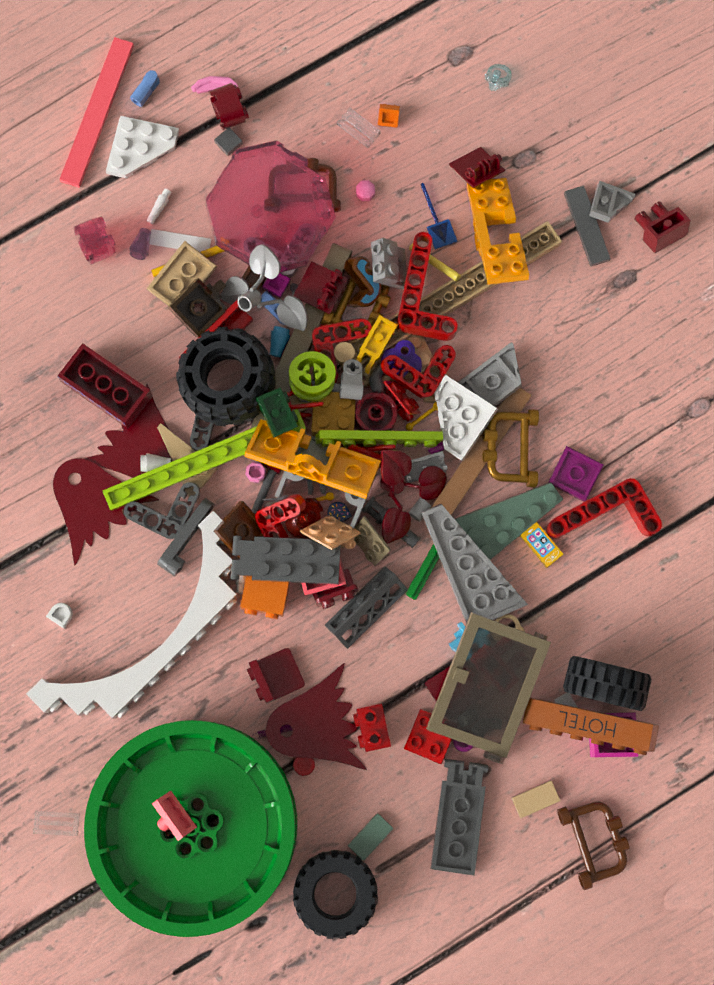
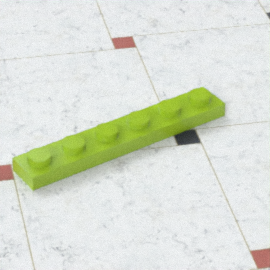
[315,430,443,448]

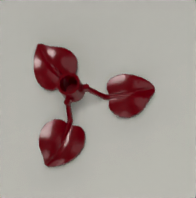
[380,450,447,544]

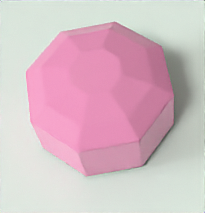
[356,180,375,201]
[245,462,266,483]

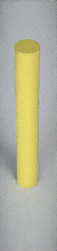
[409,243,461,281]

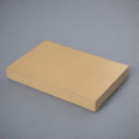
[147,241,217,306]

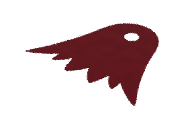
[85,384,172,478]
[53,458,159,565]
[266,663,367,770]

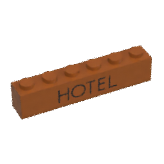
[523,698,659,755]

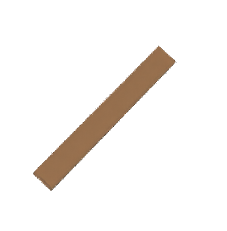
[423,388,532,520]

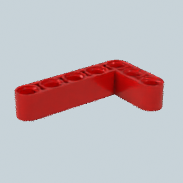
[397,232,458,341]
[546,478,662,539]

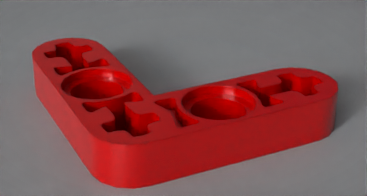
[312,318,372,383]
[381,345,456,399]
[255,494,306,538]

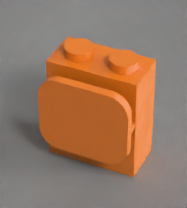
[240,576,290,620]

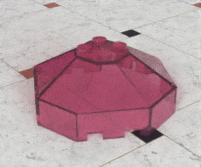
[205,140,336,272]

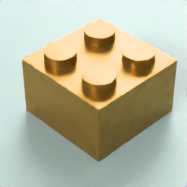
[312,392,356,436]

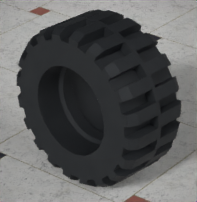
[563,656,652,711]
[293,850,378,939]

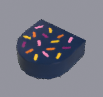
[327,502,352,522]

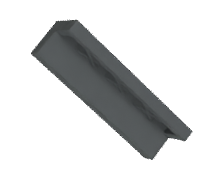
[324,567,408,649]

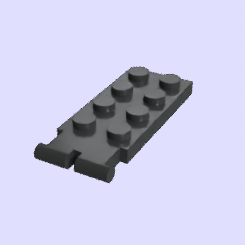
[231,536,341,585]
[430,759,488,876]

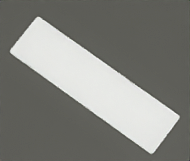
[149,229,211,252]

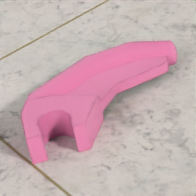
[191,76,238,94]

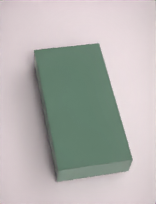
[348,813,394,861]

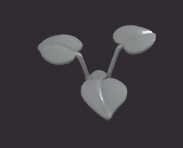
[220,244,308,332]

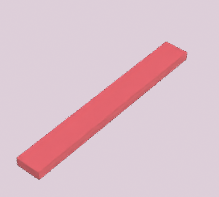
[60,37,134,188]

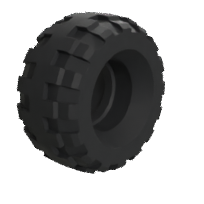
[176,327,276,427]

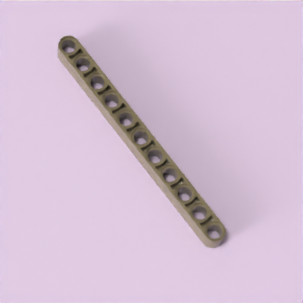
[250,243,353,429]

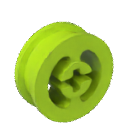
[289,351,336,401]

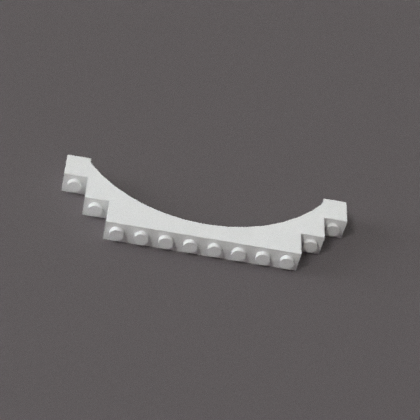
[26,511,238,719]

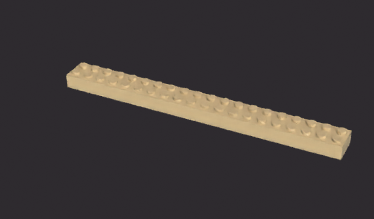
[338,221,562,369]

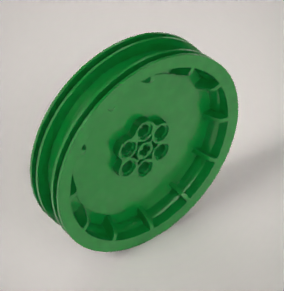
[84,720,298,937]

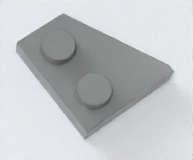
[589,181,636,223]

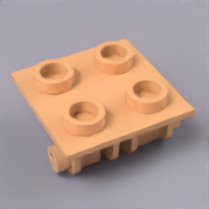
[300,515,361,550]

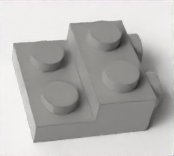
[371,238,407,290]

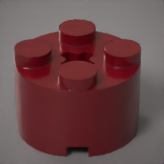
[208,83,249,130]
[355,392,397,431]

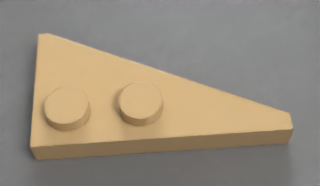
[157,423,218,497]

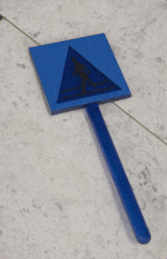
[420,183,457,250]

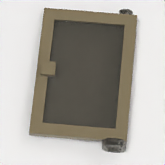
[426,612,551,764]

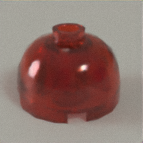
[284,497,323,539]

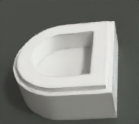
[46,603,73,629]

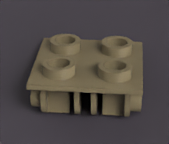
[354,516,391,566]

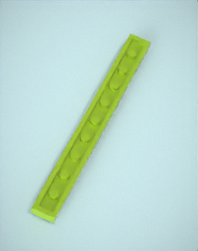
[103,409,306,511]

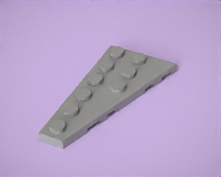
[421,504,528,624]

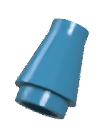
[269,326,291,358]

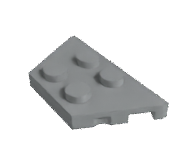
[458,342,522,407]

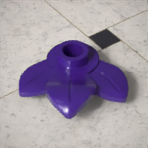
[381,340,422,378]

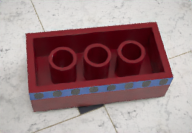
[57,343,153,429]

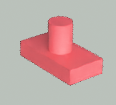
[152,791,197,841]

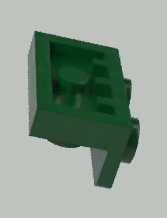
[256,387,298,438]

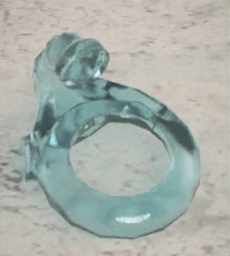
[485,64,512,91]

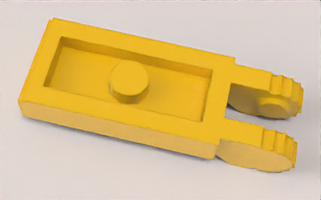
[356,315,398,374]

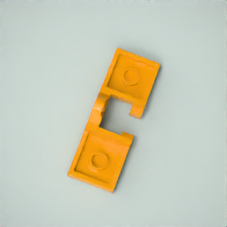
[467,178,529,285]
[245,419,381,499]

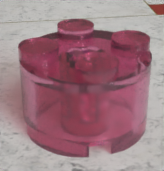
[73,216,116,265]

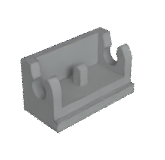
[404,451,447,483]

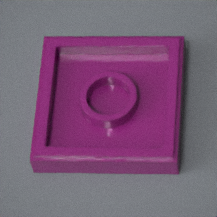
[548,446,604,502]

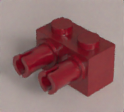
[634,201,691,253]

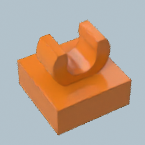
[378,104,400,128]

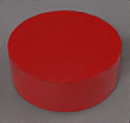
[293,757,315,776]

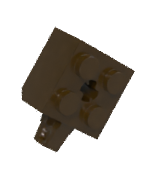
[167,278,228,337]

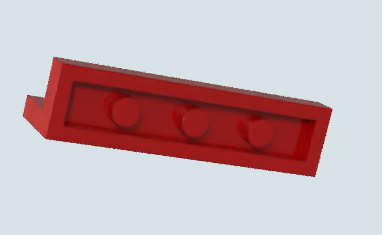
[179,300,253,359]

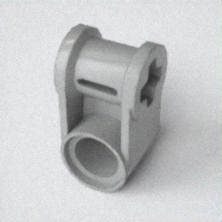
[339,359,363,400]

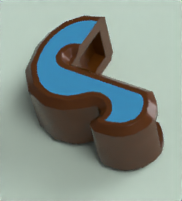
[344,256,382,307]

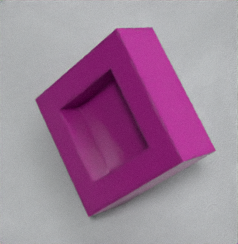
[263,273,291,298]

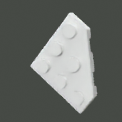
[106,116,180,178]
[434,375,498,461]

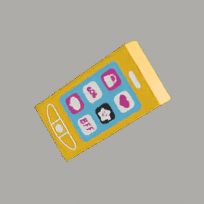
[520,522,563,568]

